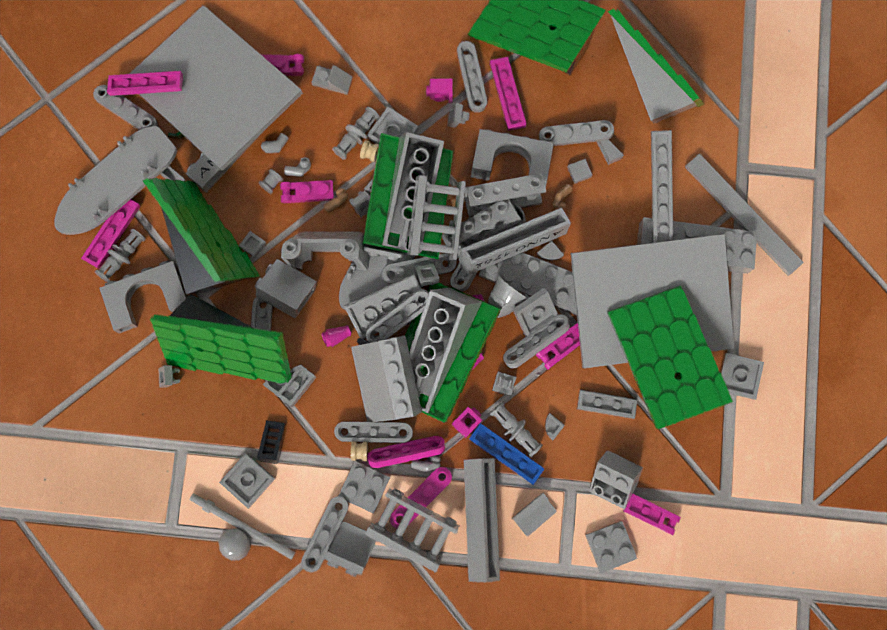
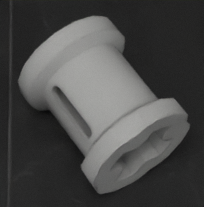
[258,169,283,194]

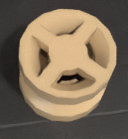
[360,140,379,162]
[351,441,368,461]

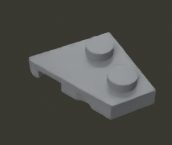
[263,365,317,408]

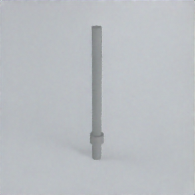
[189,493,295,560]

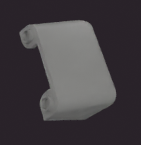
[281,232,368,270]

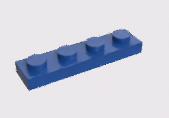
[469,423,544,485]

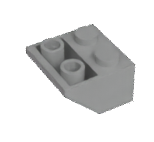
[589,450,643,509]

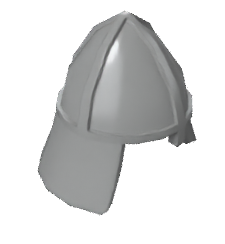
[488,274,530,318]

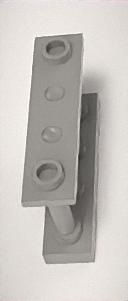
[465,173,546,218]
[407,175,468,260]
[365,488,459,572]

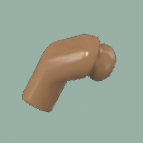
[553,184,572,209]
[324,188,348,213]

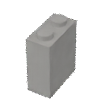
[255,259,317,318]

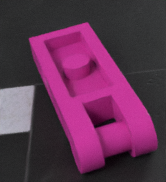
[260,54,304,76]
[280,180,334,203]
[536,323,580,370]
[623,494,681,536]

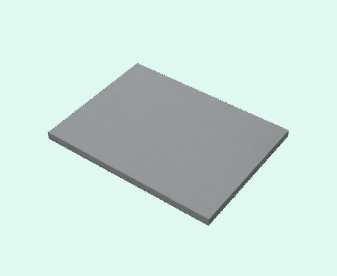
[130,5,303,171]
[571,234,734,368]

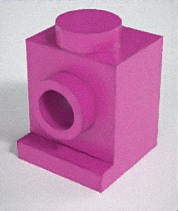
[426,79,452,103]
[452,407,482,438]

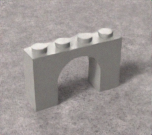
[471,129,553,187]
[99,260,188,334]

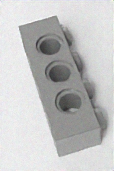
[442,199,522,258]

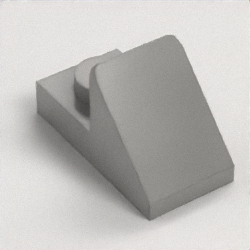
[312,65,353,95]

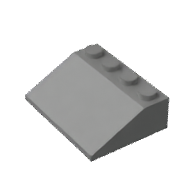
[351,336,422,422]

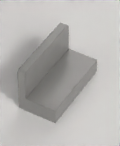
[512,493,556,536]

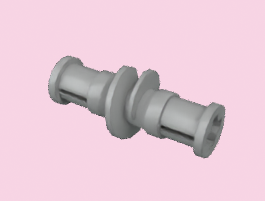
[332,107,380,160]
[94,229,146,282]
[490,402,543,457]

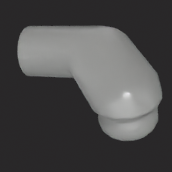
[261,133,289,153]
[284,157,311,177]
[411,456,441,472]

